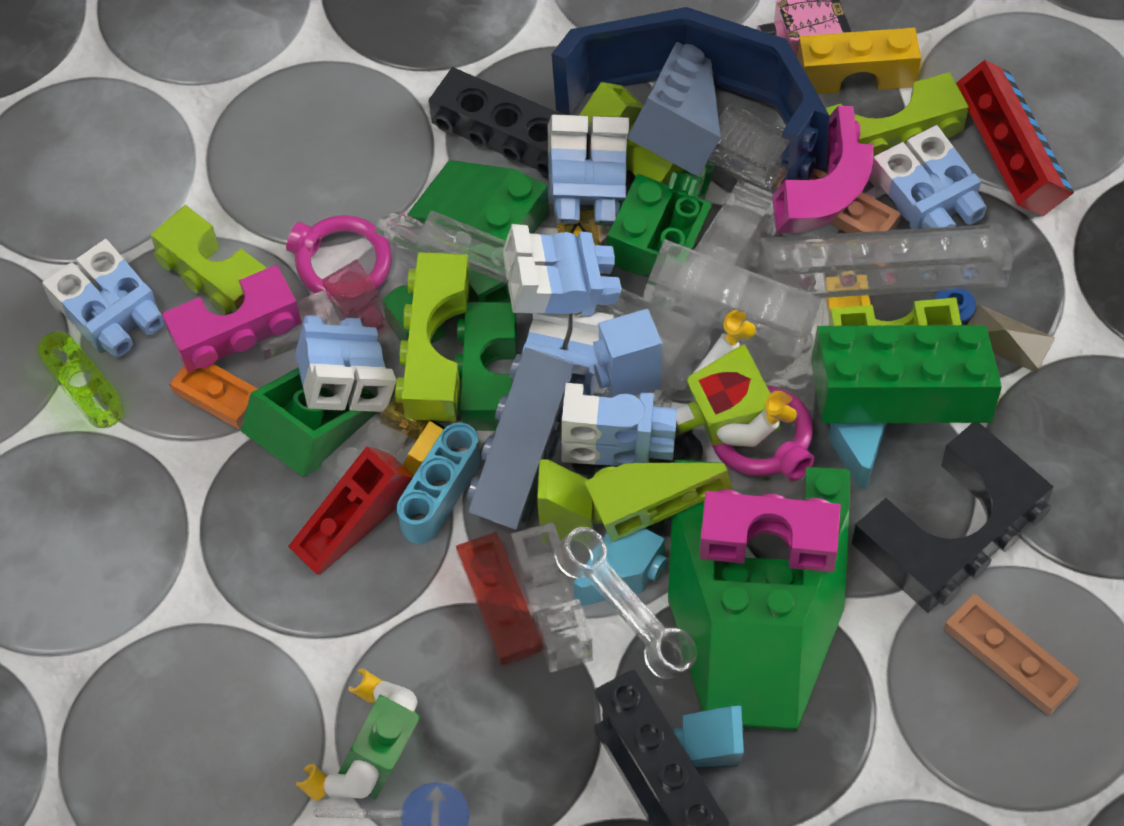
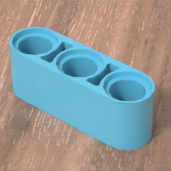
[397,423,481,544]

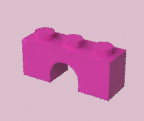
[161,264,302,373]
[700,489,841,572]

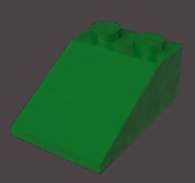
[406,160,549,263]
[241,367,395,478]

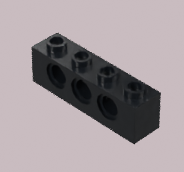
[428,67,588,177]

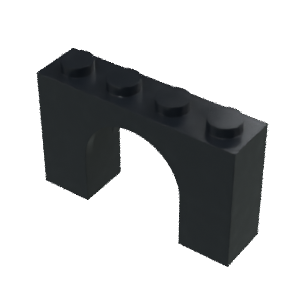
[852,423,1054,613]

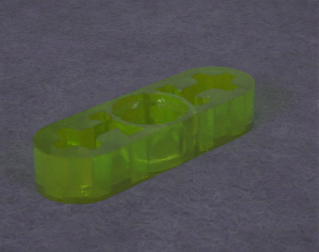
[37,331,124,428]

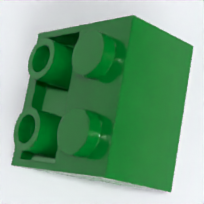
[605,174,712,276]

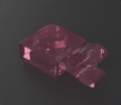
[322,259,384,330]

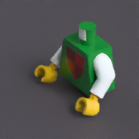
[296,668,421,801]

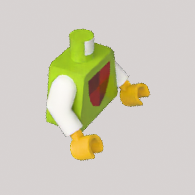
[676,310,797,447]

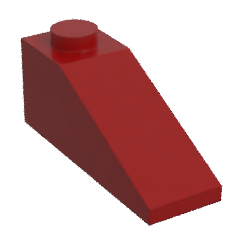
[288,446,414,575]

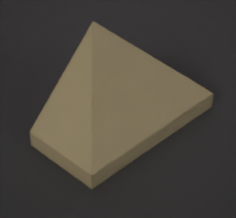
[967,304,1055,373]

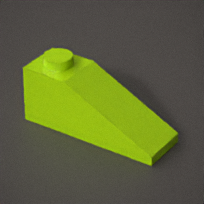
[585,463,733,543]

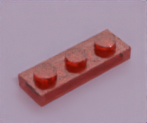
[456,531,543,665]

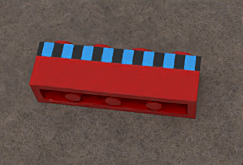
[956,59,1074,216]

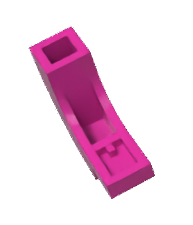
[772,106,874,233]

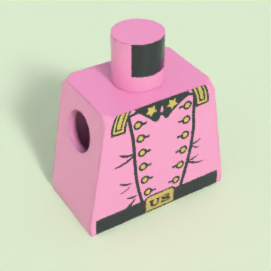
[757,0,851,57]

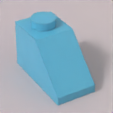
[828,423,887,489]
[574,528,668,606]
[673,706,744,767]

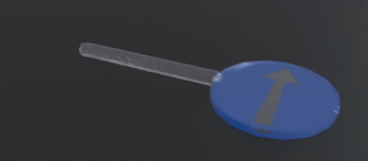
[313,782,470,826]

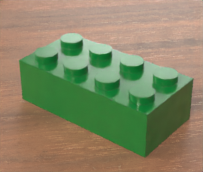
[811,325,1002,423]

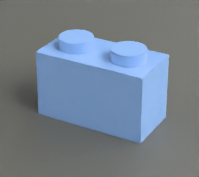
[593,308,662,398]

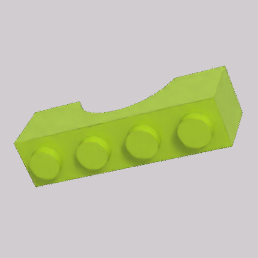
[823,72,969,172]
[395,252,470,422]

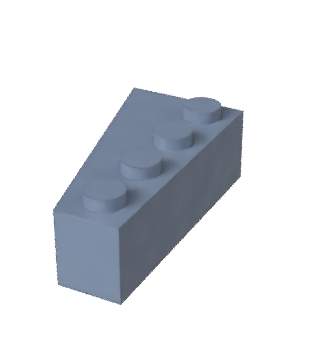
[627,42,721,177]
[467,347,590,530]

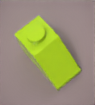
[537,459,601,540]

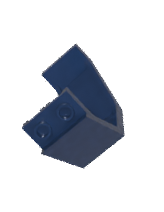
[551,7,830,184]

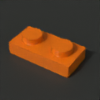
[169,364,258,429]

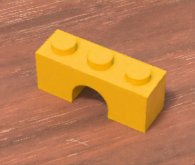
[797,28,921,94]

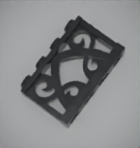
[595,670,729,826]

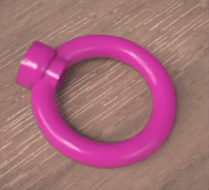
[286,215,392,302]
[712,386,814,482]

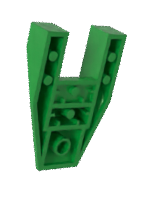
[668,460,850,732]

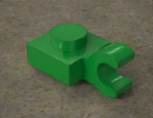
[667,161,717,200]

